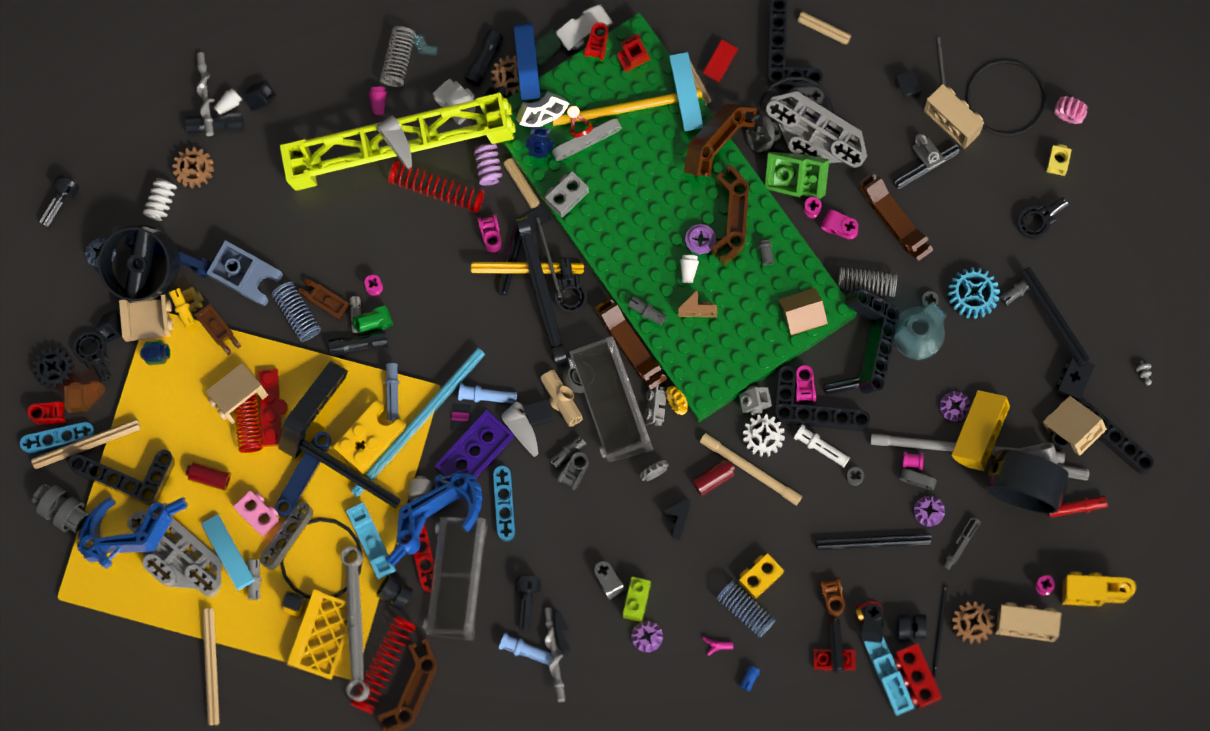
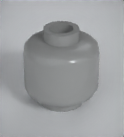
[408,476,434,501]

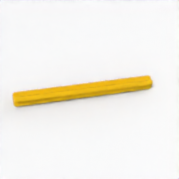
[471,262,584,274]

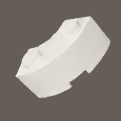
[556,5,613,50]
[516,91,569,127]

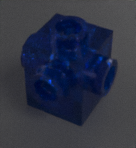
[526,127,554,158]

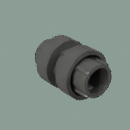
[32,484,89,533]

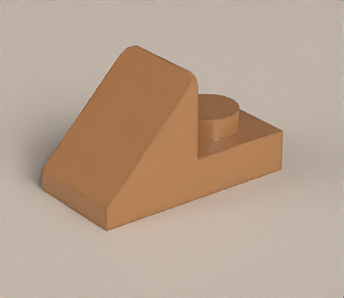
[678,290,717,317]

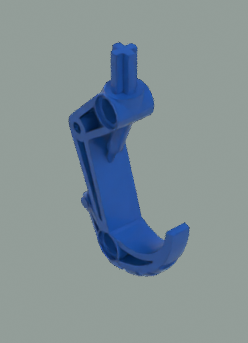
[385,471,482,566]
[77,497,188,568]

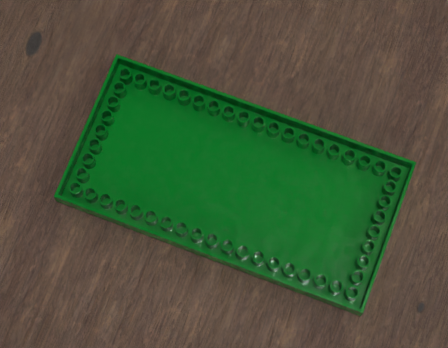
[500,13,857,423]

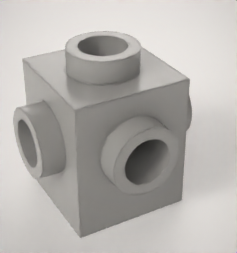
[739,386,772,415]

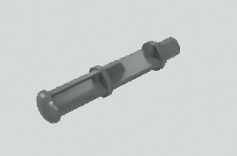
[943,516,981,570]

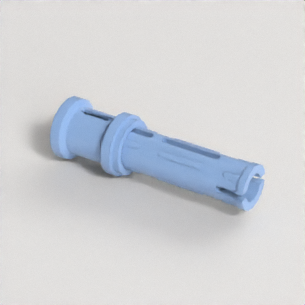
[458,383,517,404]
[499,633,552,665]

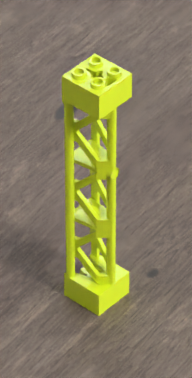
[280,93,516,191]

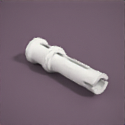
[794,424,850,468]

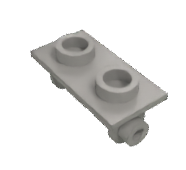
[912,134,945,169]
[644,385,666,426]

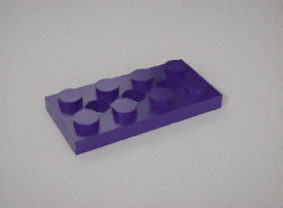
[435,410,515,478]

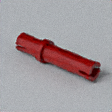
[1048,495,1108,518]

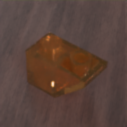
[64,381,106,413]

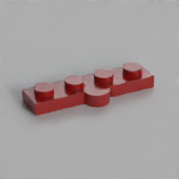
[258,369,288,447]

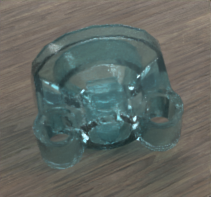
[894,302,947,360]

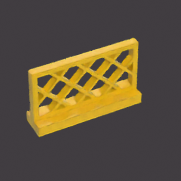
[287,589,348,680]

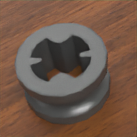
[922,291,939,309]
[846,467,864,486]

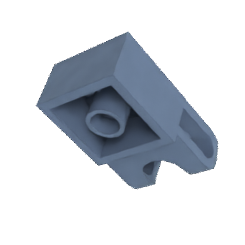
[206,240,283,306]

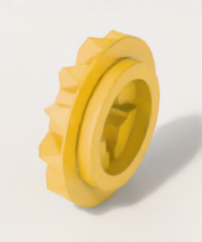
[666,386,688,415]

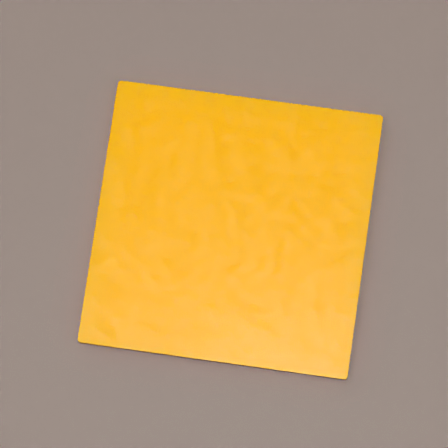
[58,313,441,680]

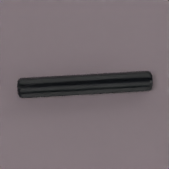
[893,143,960,189]
[497,223,522,296]

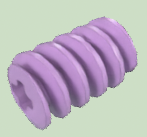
[474,144,502,186]

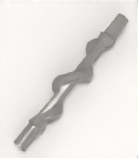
[197,52,214,136]
[544,607,565,702]

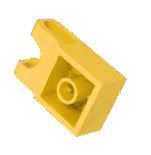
[333,400,406,476]
[1062,572,1136,606]

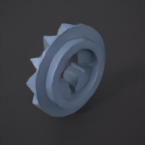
[85,237,116,268]

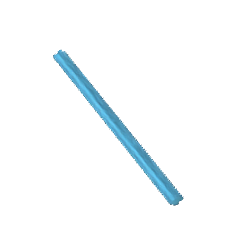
[351,347,485,497]

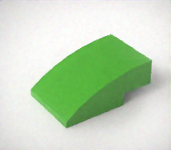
[765,152,829,199]

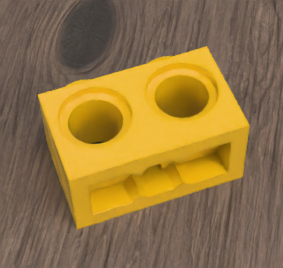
[739,554,784,599]

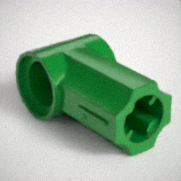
[353,306,393,333]

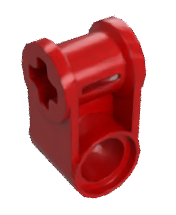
[584,22,609,61]
[27,402,66,424]

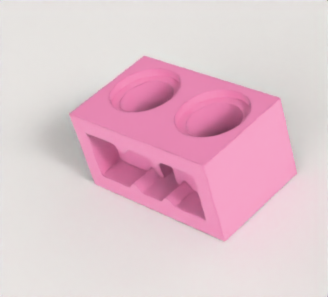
[234,491,279,537]

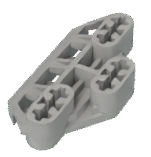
[766,91,867,168]
[127,511,223,598]

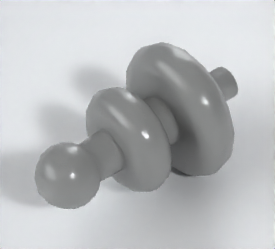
[1136,360,1152,386]

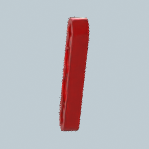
[414,524,439,593]

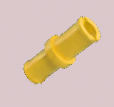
[169,288,196,328]

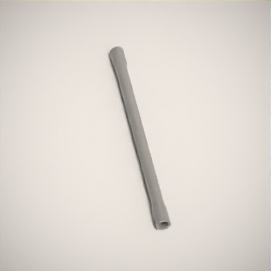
[870,433,1065,464]

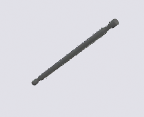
[936,37,946,87]
[536,217,562,298]

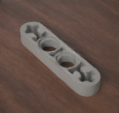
[552,119,622,161]

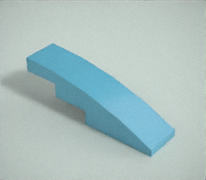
[669,52,703,131]
[201,514,255,590]
[863,638,914,716]

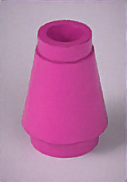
[368,87,387,115]

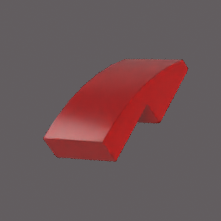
[703,39,738,82]
[814,649,856,670]

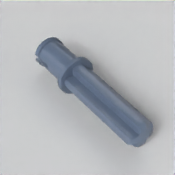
[384,363,400,421]

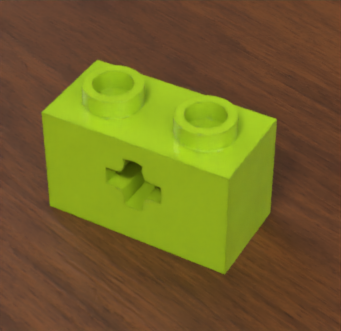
[623,577,651,622]

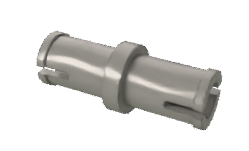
[248,560,262,600]

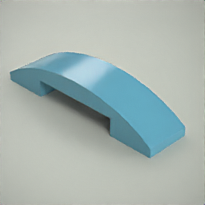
[346,502,396,579]

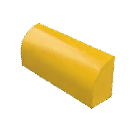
[952,390,1010,471]

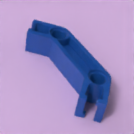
[514,22,540,100]

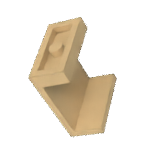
[119,295,174,342]
[206,363,268,424]
[1043,396,1107,456]

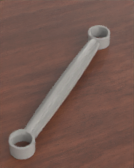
[341,546,369,701]

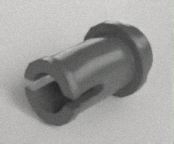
[757,240,774,266]

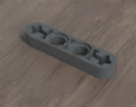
[260,502,313,570]

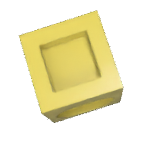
[1046,144,1072,176]

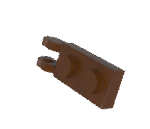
[297,278,350,321]
[195,304,241,356]

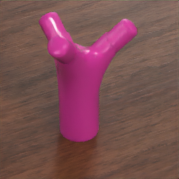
[702,636,733,656]

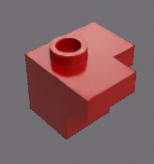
[617,33,651,72]

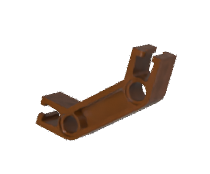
[684,104,757,177]
[711,164,749,267]
[857,172,933,261]
[594,298,667,389]
[378,638,438,731]

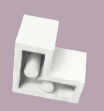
[433,78,476,125]

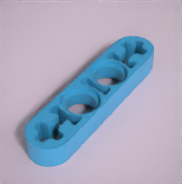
[20,422,95,453]
[493,466,515,541]

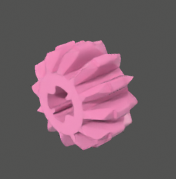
[1054,96,1088,124]

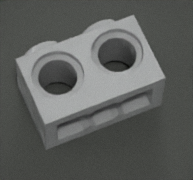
[545,172,589,218]

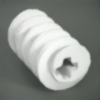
[143,178,177,221]

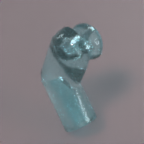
[413,34,438,55]

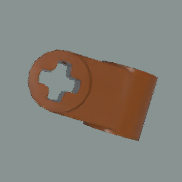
[820,577,845,617]

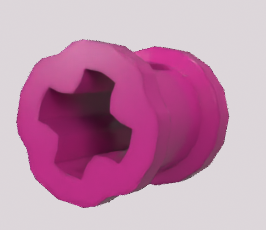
[804,197,822,219]
[364,275,383,296]
[902,451,923,470]
[1035,575,1055,596]

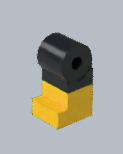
[282,590,306,618]

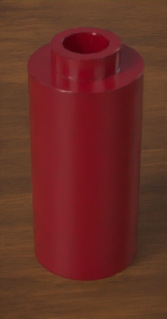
[691,460,736,496]
[185,462,231,491]

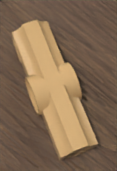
[540,370,583,427]

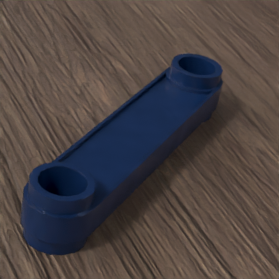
[125,230,212,278]
[275,432,332,517]

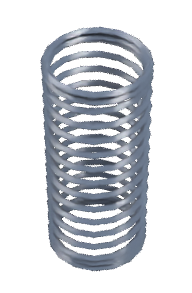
[272,282,321,342]
[717,581,776,638]

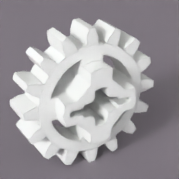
[743,414,785,457]

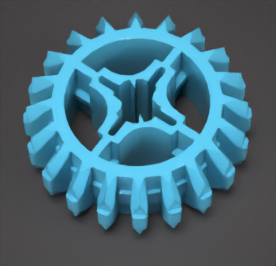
[948,267,1000,319]

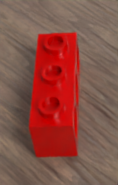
[894,643,942,709]

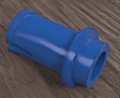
[739,665,760,692]

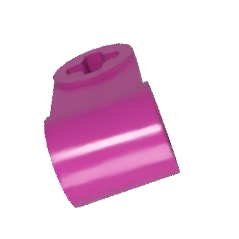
[821,209,858,240]
[477,214,502,253]
[795,365,816,404]

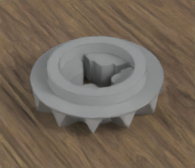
[640,460,669,481]

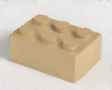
[924,84,984,149]
[995,603,1061,642]

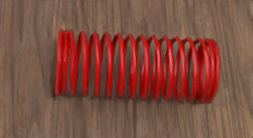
[233,393,263,453]

